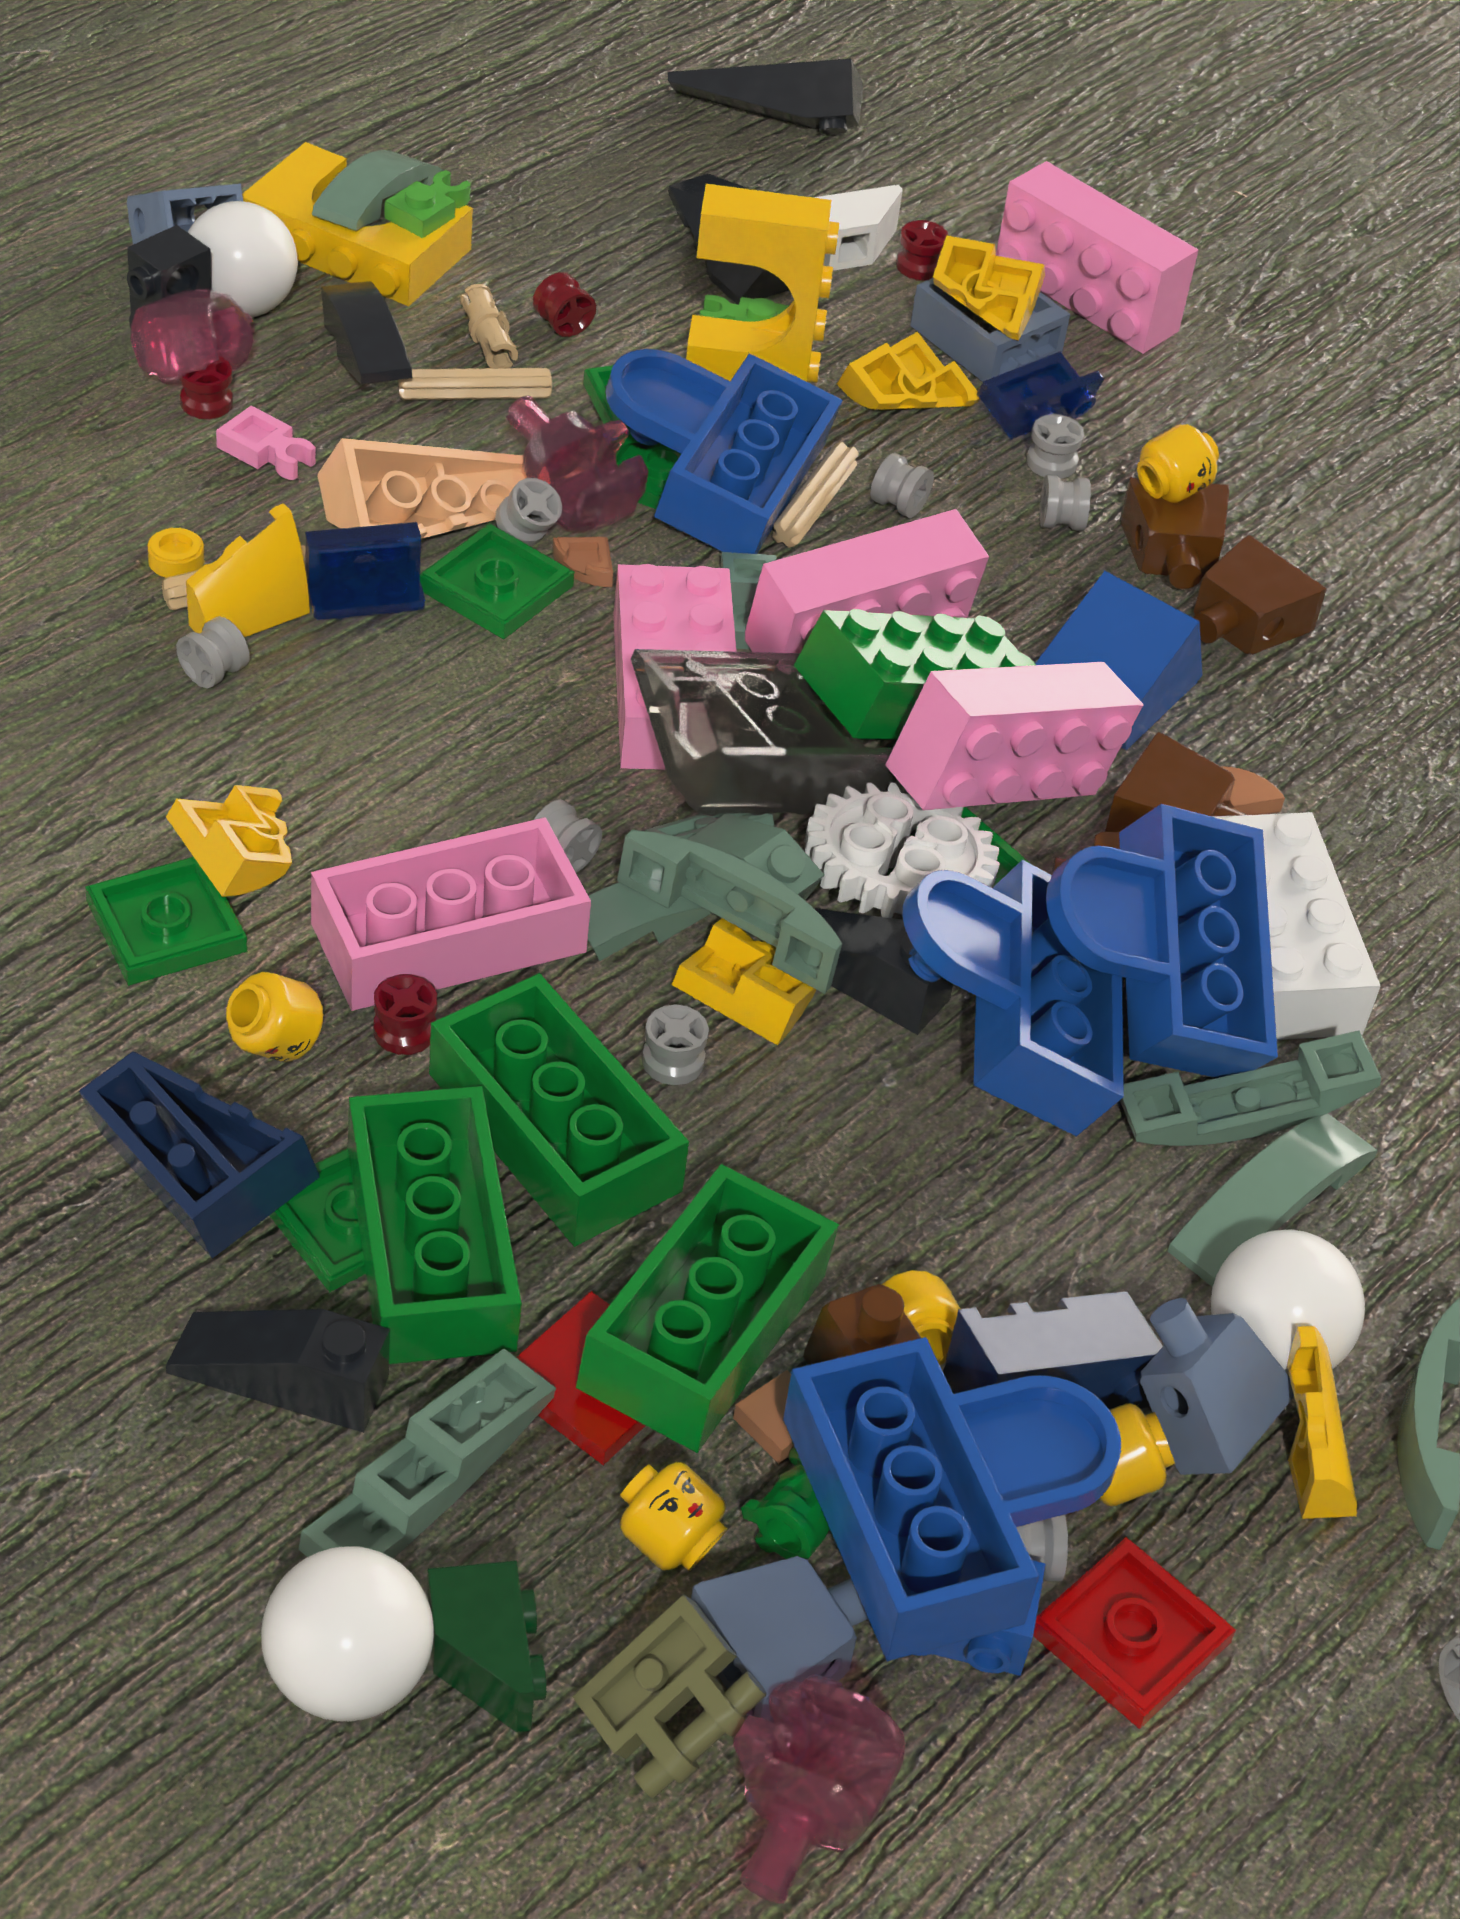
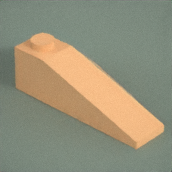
[317,438,543,542]

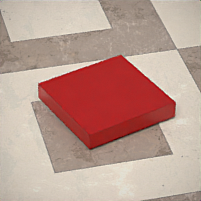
[516,1291,646,1465]
[1033,1537,1236,1729]

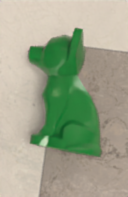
[741,1446,830,1560]

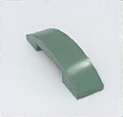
[312,150,444,230]
[617,830,842,994]
[1120,1030,1381,1146]
[1168,1113,1378,1287]
[1397,1297,1460,1550]

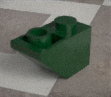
[426,1561,546,1732]

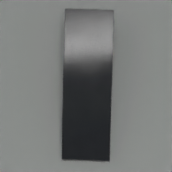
[321,281,413,384]

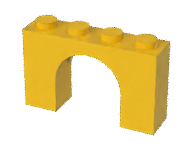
[242,142,473,307]
[686,184,839,383]

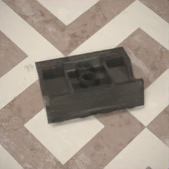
[631,649,897,816]

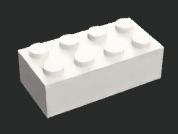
[1215,812,1380,1040]

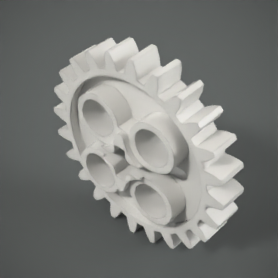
[804,783,1000,918]

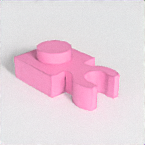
[216,405,315,480]

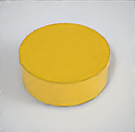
[147,528,204,578]

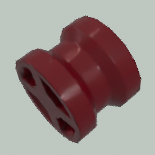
[896,220,949,281]
[533,272,596,337]
[179,353,233,419]
[373,974,437,1055]

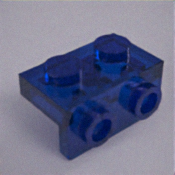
[977,351,1104,440]
[305,522,425,620]

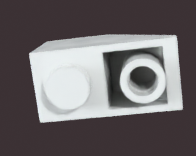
[813,184,903,271]

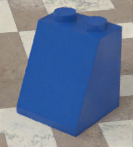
[1035,571,1203,750]

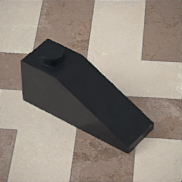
[814,908,953,1035]
[166,1309,390,1433]

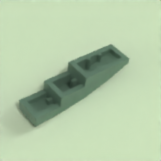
[298,1349,556,1558]

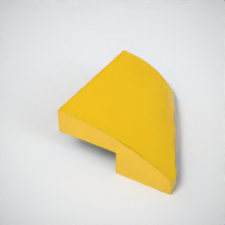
[933,235,1045,340]
[837,332,982,410]
[186,503,310,638]
[166,785,292,897]
[672,918,816,1045]
[1287,1326,1357,1519]

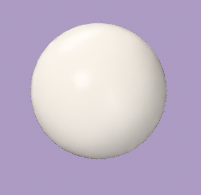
[188,201,298,319]
[1211,1230,1365,1375]
[261,1546,434,1721]

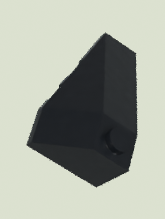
[668,58,863,135]
[668,173,789,305]

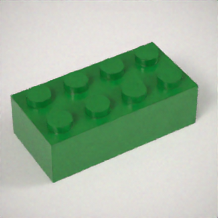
[794,609,1036,739]
[429,973,689,1247]
[347,1086,522,1364]
[576,1164,839,1453]

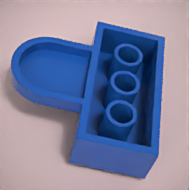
[606,349,843,554]
[1046,804,1278,1078]
[902,860,1124,1136]
[783,1337,1121,1661]

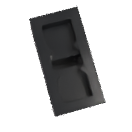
[127,225,213,358]

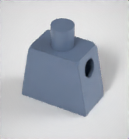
[127,183,243,244]
[1140,1298,1294,1475]
[691,1556,868,1736]

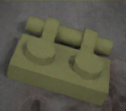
[572,1594,767,1798]

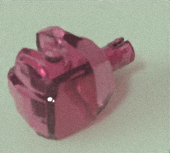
[130,289,255,385]
[506,395,649,532]
[733,1674,905,1904]

